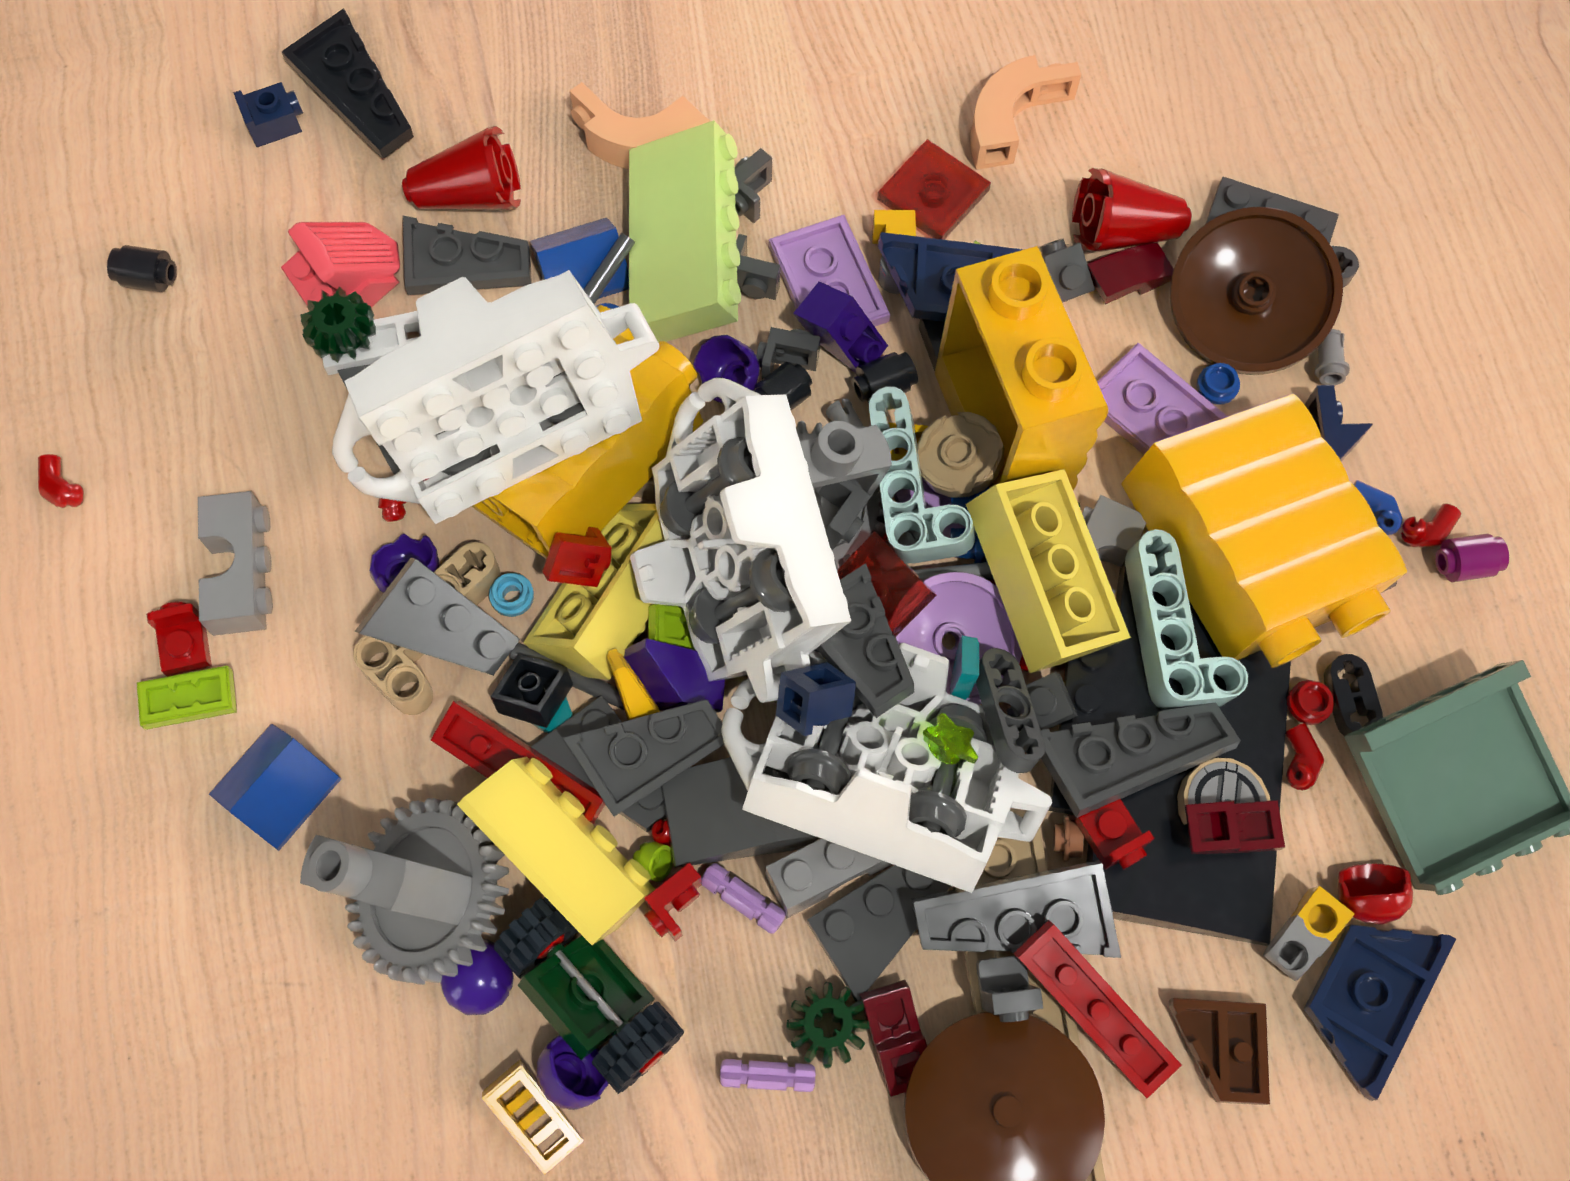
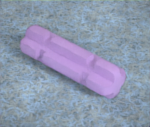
[702,863,786,934]
[720,1059,816,1092]

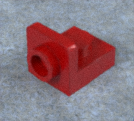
[542,527,612,587]
[146,602,212,677]
[1075,799,1155,870]
[644,862,702,942]

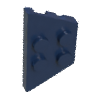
[878,232,1024,322]
[1304,925,1456,1101]

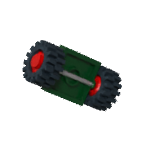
[494,897,684,1094]

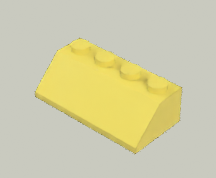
[966,469,1131,673]
[523,503,665,680]
[457,757,655,945]

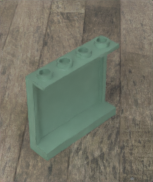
[1344,660,1570,895]

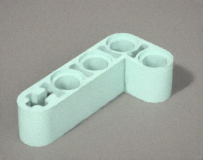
[869,387,975,563]
[1125,529,1248,710]

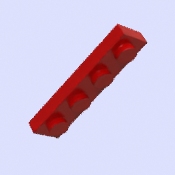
[431,701,605,825]
[1014,920,1182,1098]

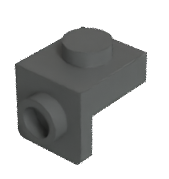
[734,148,772,223]
[736,234,780,300]
[1040,238,1095,303]
[756,327,821,379]
[819,479,871,550]
[1007,672,1078,730]
[976,956,1043,1022]

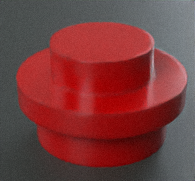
[1287,680,1334,725]

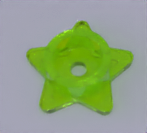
[923,713,978,765]

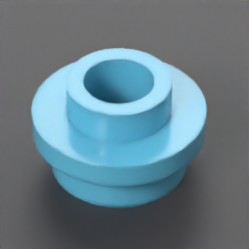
[489,573,534,617]

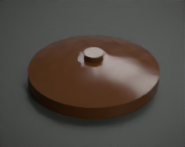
[1170,207,1343,375]
[904,1012,1105,1181]

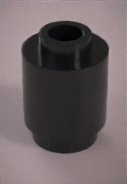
[107,245,176,292]
[852,352,918,403]
[754,362,812,411]

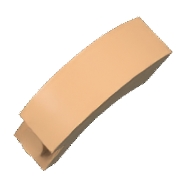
[970,55,1081,170]
[570,82,710,169]

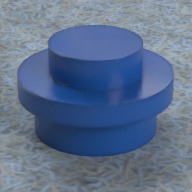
[1197,363,1240,404]

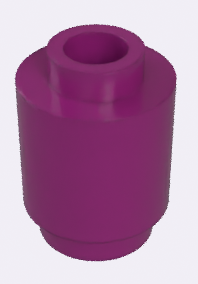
[1435,533,1509,582]

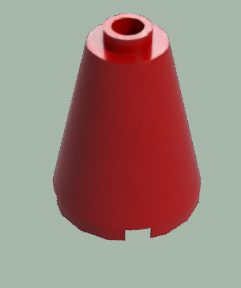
[402,126,521,210]
[1072,168,1192,252]

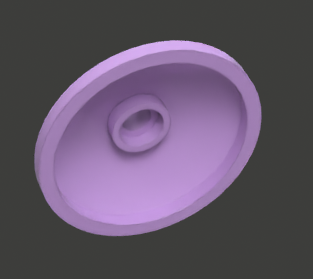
[890,572,1022,705]

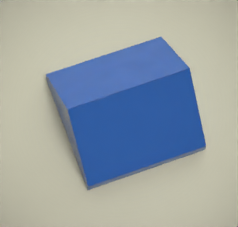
[530,217,629,299]
[209,724,341,851]

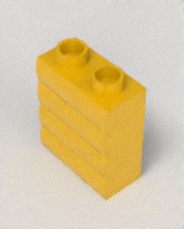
[934,246,1108,490]
[472,305,703,559]
[1121,394,1407,668]

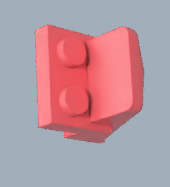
[281,222,400,308]

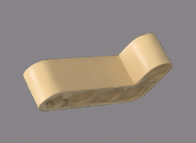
[353,542,501,715]

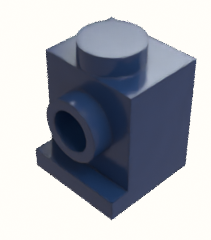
[233,82,303,147]
[776,662,856,736]

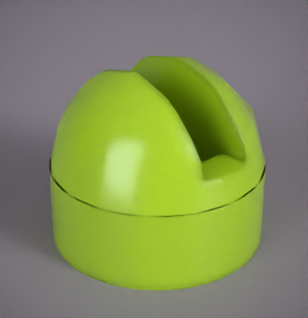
[633,842,673,882]

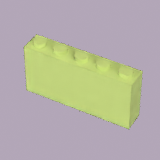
[629,120,741,342]

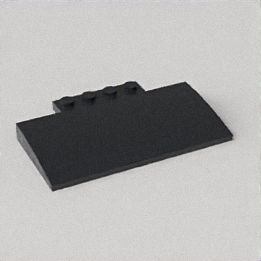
[1048,561,1291,946]

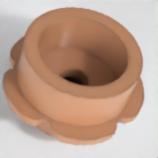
[1054,815,1084,861]

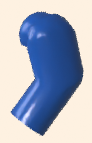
[1353,480,1403,535]

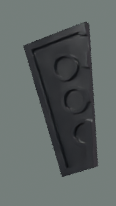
[281,8,414,159]

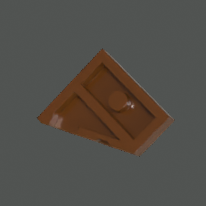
[1169,998,1270,1105]

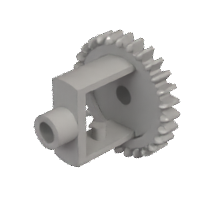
[796,421,892,575]
[300,798,509,985]

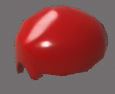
[1338,863,1413,925]

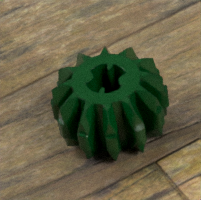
[300,286,376,363]
[786,982,869,1068]

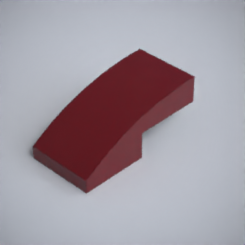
[1087,242,1174,305]
[1185,800,1285,854]
[859,980,927,1097]

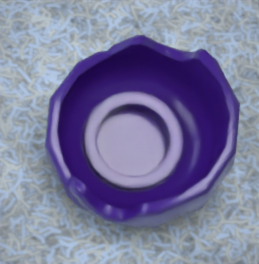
[693,335,760,404]
[369,534,439,593]
[440,939,514,1015]
[537,1035,609,1110]

